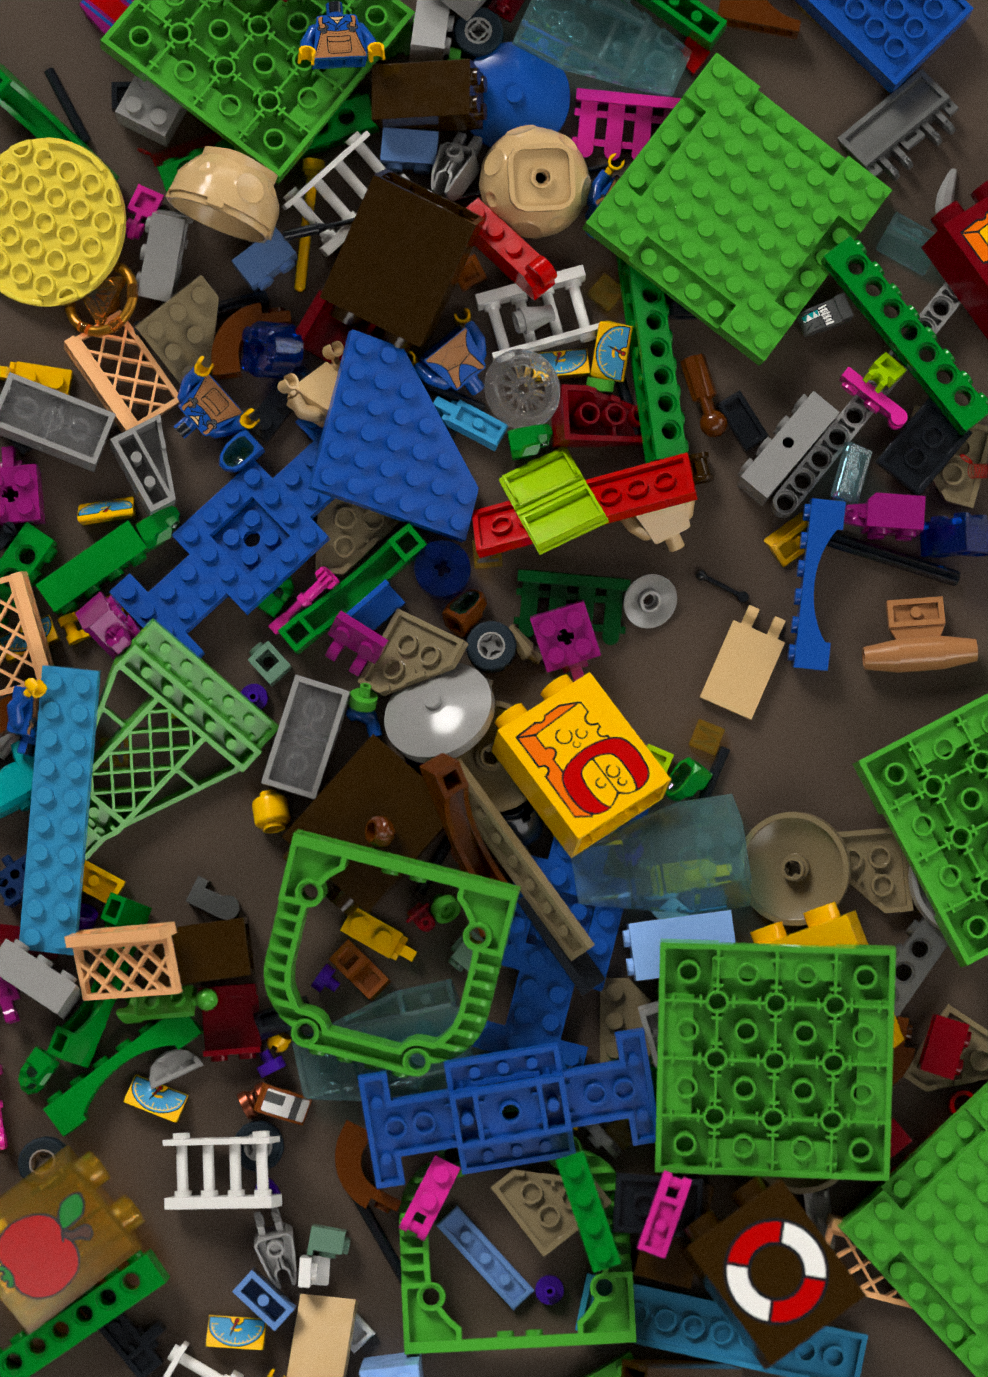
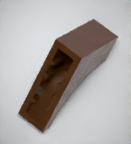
[717,0,801,40]

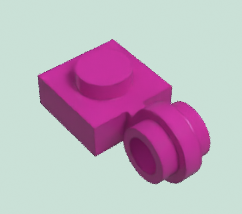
[125,184,165,240]

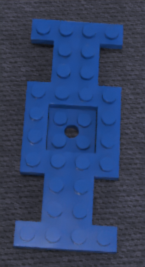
[109,419,335,658]
[472,808,649,1069]
[358,1027,656,1189]

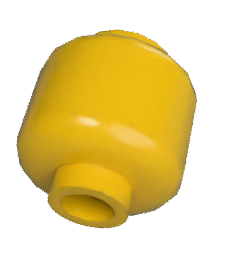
[252,790,291,834]

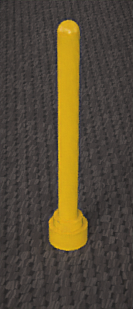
[294,158,325,292]

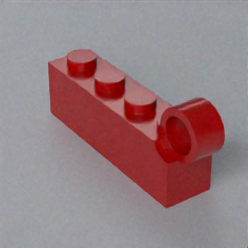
[466,198,557,301]

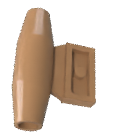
[862,596,978,673]

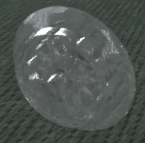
[484,349,560,428]

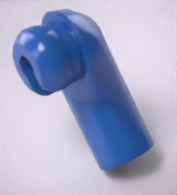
[346,707,383,738]

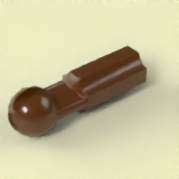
[680,353,727,438]

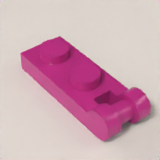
[839,367,908,430]
[399,1155,461,1241]
[637,1170,692,1258]

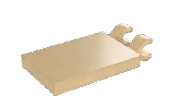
[699,605,786,720]
[287,1294,358,1377]

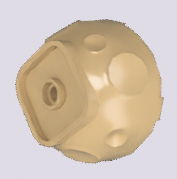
[479,125,591,239]
[166,146,279,243]

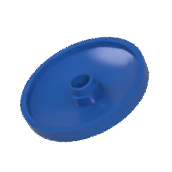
[469,42,570,148]

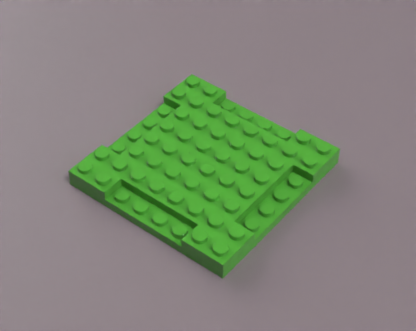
[100,0,415,184]
[582,52,892,366]
[852,693,988,968]
[655,938,896,1181]
[838,1082,988,1377]

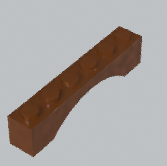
[419,753,508,883]

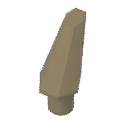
[509,624,542,664]

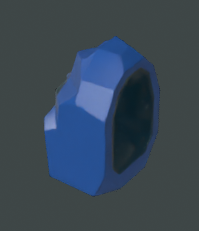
[219,429,266,473]

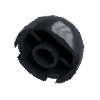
[501,801,544,850]

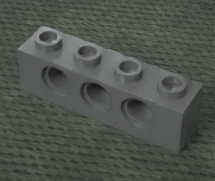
[894,918,948,1019]

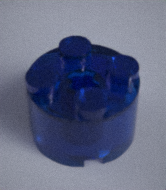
[241,321,303,379]
[414,540,471,600]

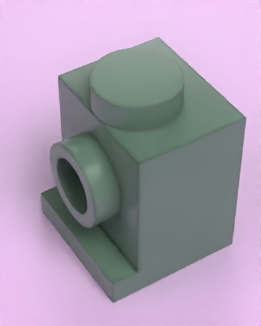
[247,641,293,687]
[448,931,484,972]
[307,1224,351,1259]

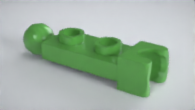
[116,985,218,1024]

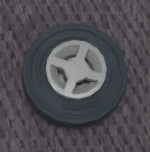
[235,1120,284,1172]

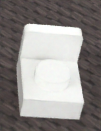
[298,1255,330,1288]

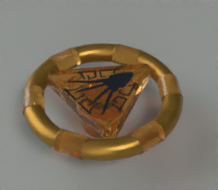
[65,261,138,337]

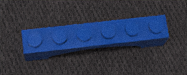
[788,498,846,671]

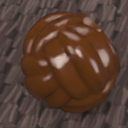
[365,816,396,847]

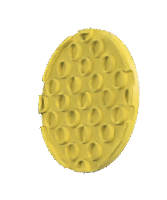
[0,137,126,307]

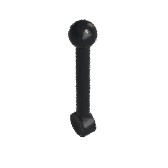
[695,570,749,603]

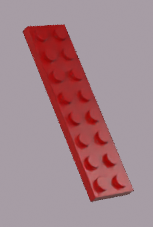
[472,452,698,558]

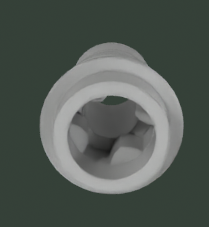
[512,304,555,335]

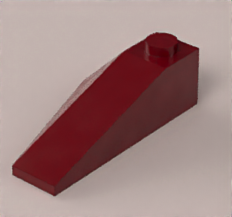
[551,384,669,448]

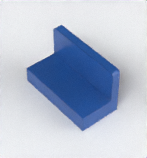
[346,579,405,631]

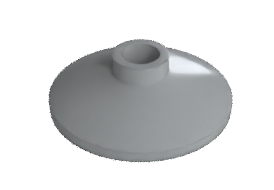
[623,574,677,628]

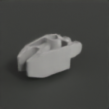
[431,132,482,202]
[254,1207,297,1289]

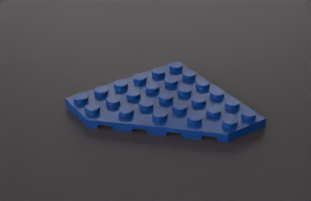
[308,329,479,542]

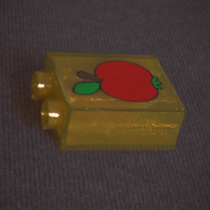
[0,1145,145,1334]

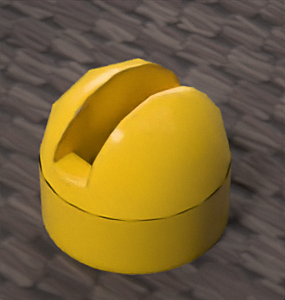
[267,1033,292,1053]

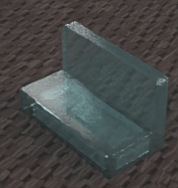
[876,212,935,275]
[830,442,873,505]

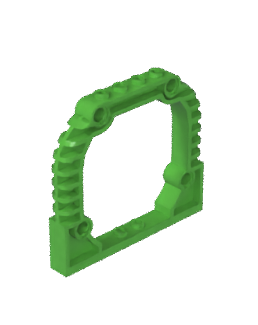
[264,829,521,1078]
[399,1136,637,1354]

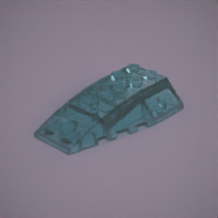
[512,0,692,97]
[571,794,751,915]
[292,979,473,1101]

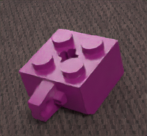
[0,446,45,528]
[844,493,926,542]
[75,591,141,660]
[530,599,601,682]

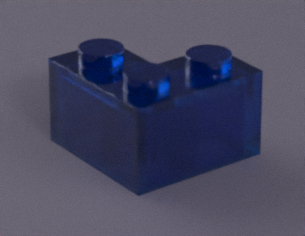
[920,512,988,559]

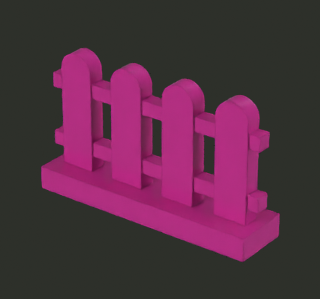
[572,88,681,161]

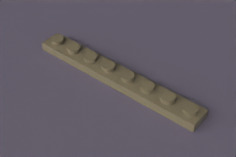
[458,758,595,961]

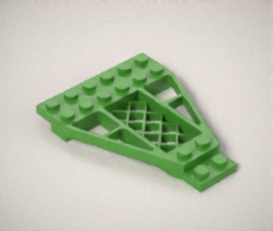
[85,618,279,861]

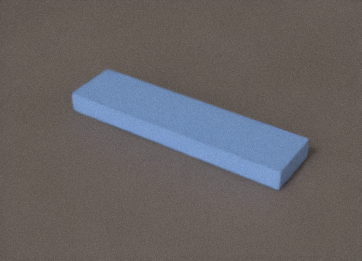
[436,1205,535,1310]

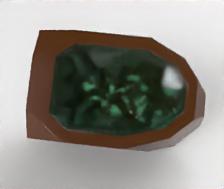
[442,589,487,638]

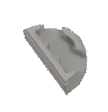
[149,1049,204,1090]
[585,1124,623,1159]

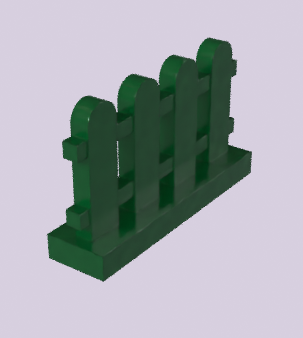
[513,568,631,645]

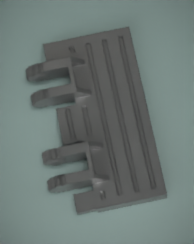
[837,69,959,181]

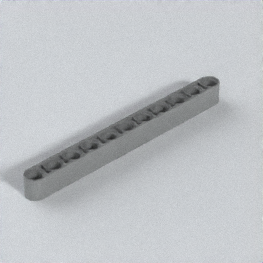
[770,282,961,518]

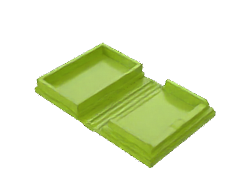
[499,447,609,555]

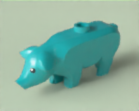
[0,740,35,819]

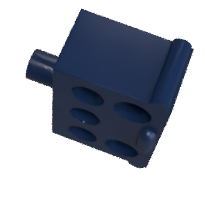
[0,854,26,908]

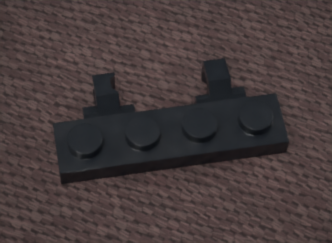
[68,1272,167,1377]

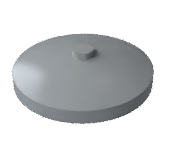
[384,663,495,763]

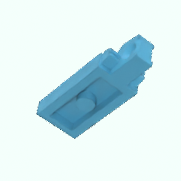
[433,396,509,451]

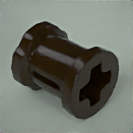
[689,452,714,485]

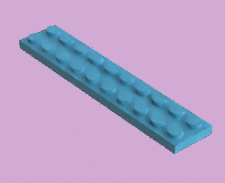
[19,665,101,955]
[575,1273,868,1377]

